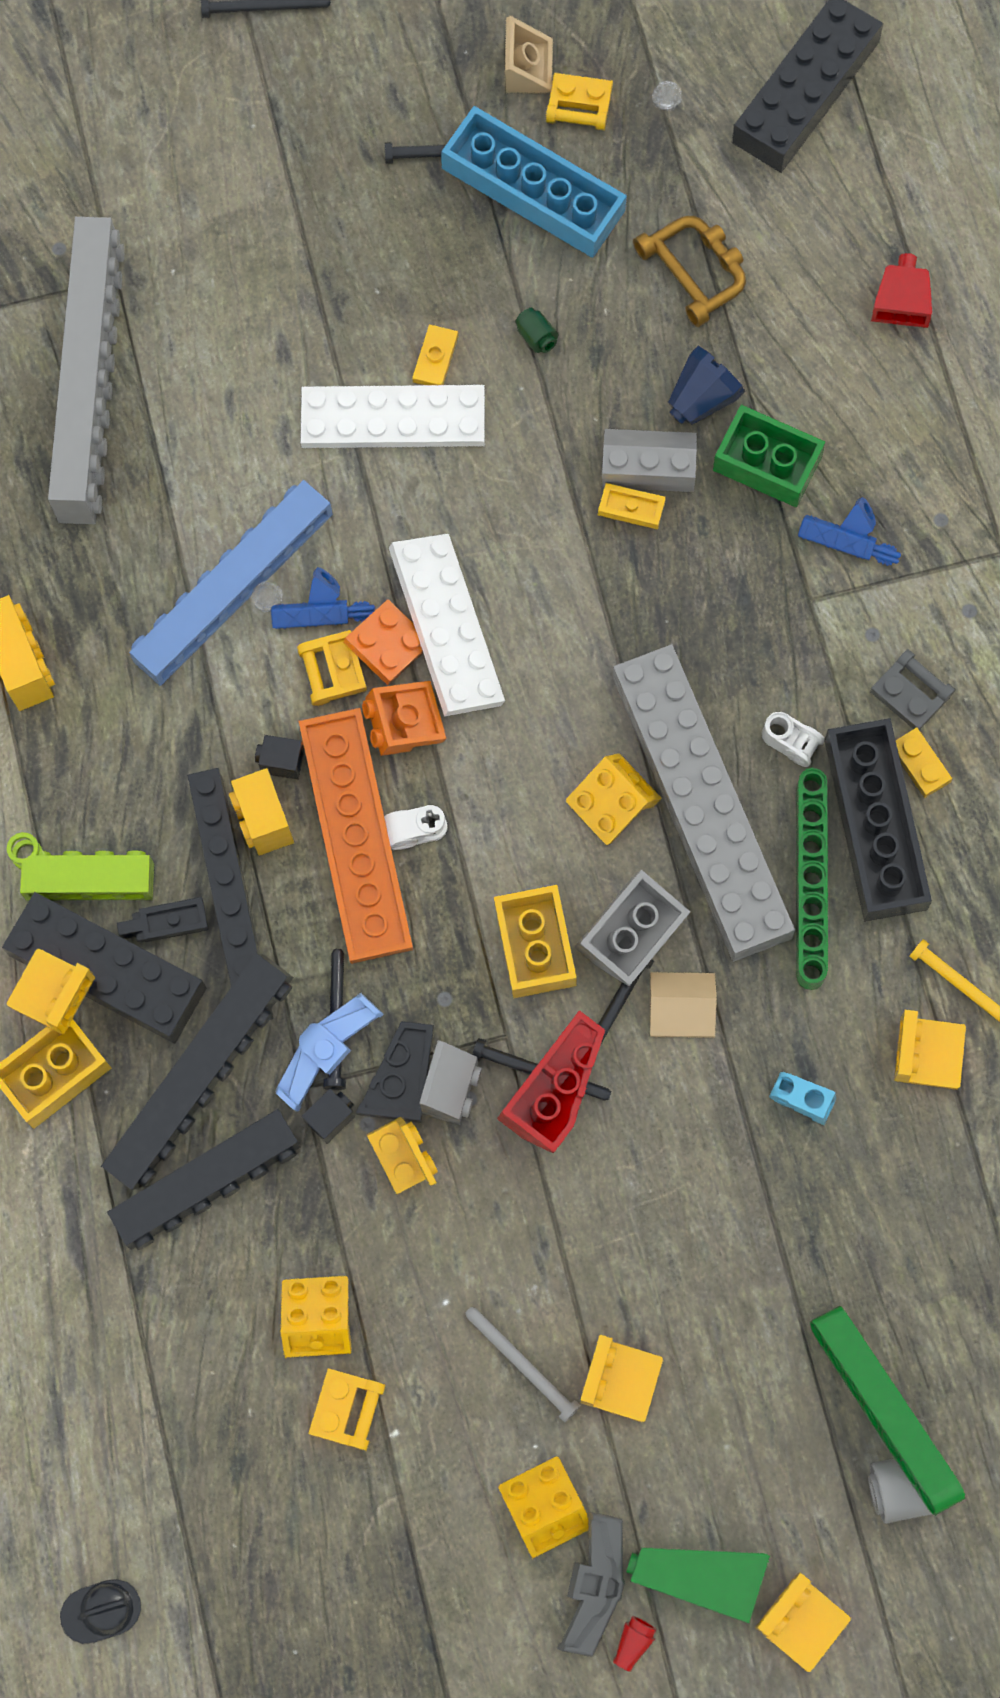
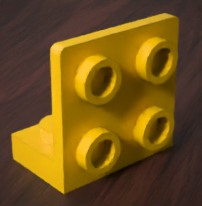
[566,753,662,845]
[7,949,95,1035]
[894,1010,966,1089]
[366,1117,438,1194]
[281,1276,351,1358]
[580,1335,663,1422]
[498,1456,589,1559]
[755,1573,851,1672]

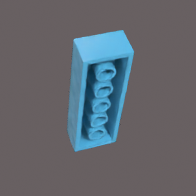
[441,106,627,258]

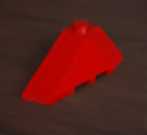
[497,1010,605,1153]

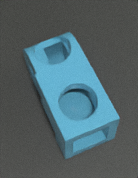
[769,1072,836,1125]

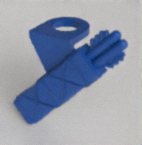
[798,497,901,566]
[271,567,375,629]

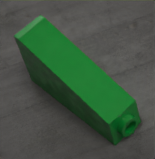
[626,1548,770,1623]

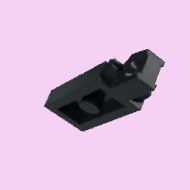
[117,897,209,942]

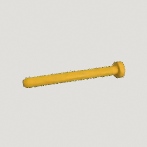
[909,939,1000,1022]

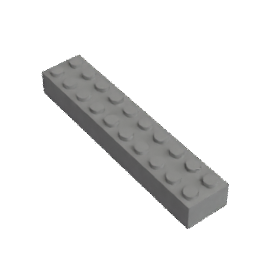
[48,217,125,524]
[613,644,795,962]

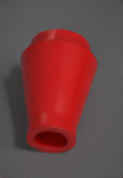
[613,1616,657,1672]

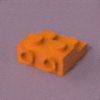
[362,681,446,756]

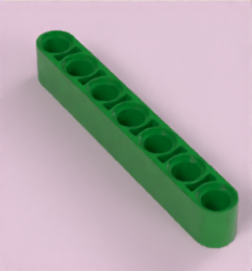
[796,768,828,990]
[810,1306,965,1516]

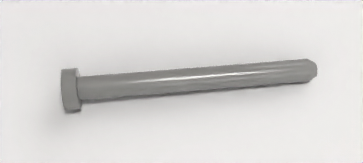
[465,1307,581,1423]

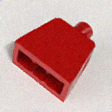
[871,253,932,328]

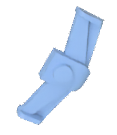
[275,993,384,1112]

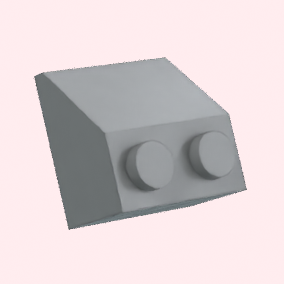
[419,1040,482,1125]

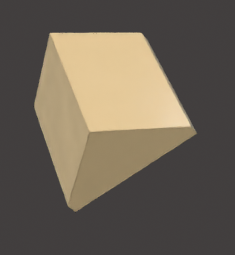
[505,16,553,93]
[650,972,717,1038]

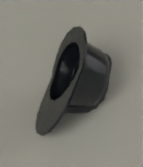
[60,1579,141,1644]

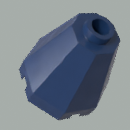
[668,345,745,425]

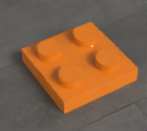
[343,599,423,685]

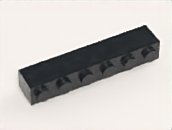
[107,1109,301,1250]

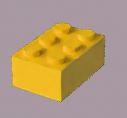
[0,595,55,712]
[494,885,577,999]
[0,1019,112,1129]

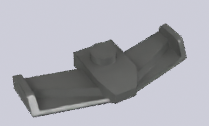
[557,1511,625,1657]

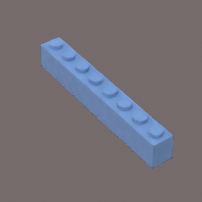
[129,480,333,686]

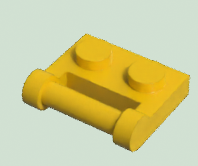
[546,73,613,131]
[297,630,367,706]
[308,1368,386,1451]

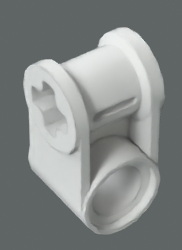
[762,712,825,767]
[384,805,447,850]

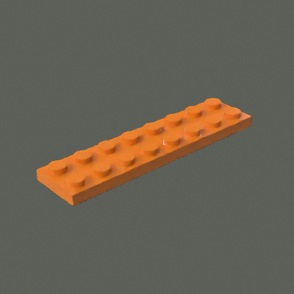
[299,708,413,964]

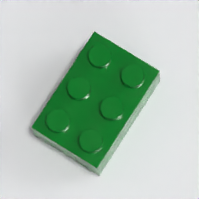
[713,405,826,508]

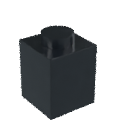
[255,735,305,780]
[302,1089,355,1144]

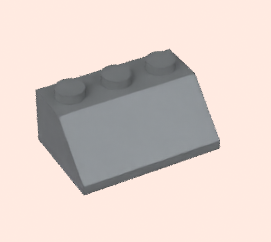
[602,429,697,492]
[574,870,690,986]

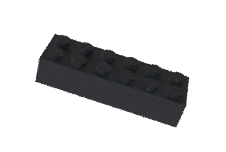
[732,0,883,173]
[825,718,932,922]
[2,892,207,1044]

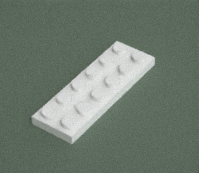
[301,385,485,448]
[389,533,505,717]

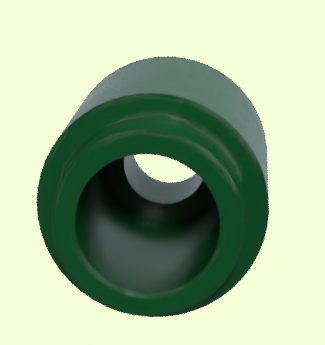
[515,307,558,353]

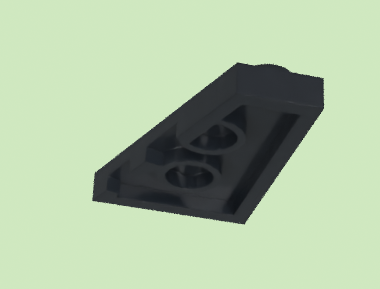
[356,1021,434,1123]

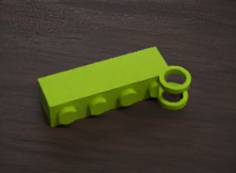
[6,832,154,901]

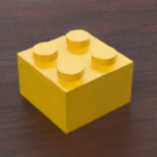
[229,768,294,856]

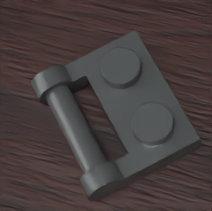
[870,649,956,730]

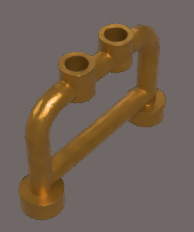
[633,216,746,328]

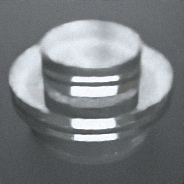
[652,81,682,111]
[252,581,283,612]

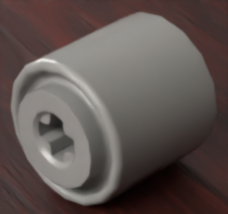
[868,1458,931,1524]

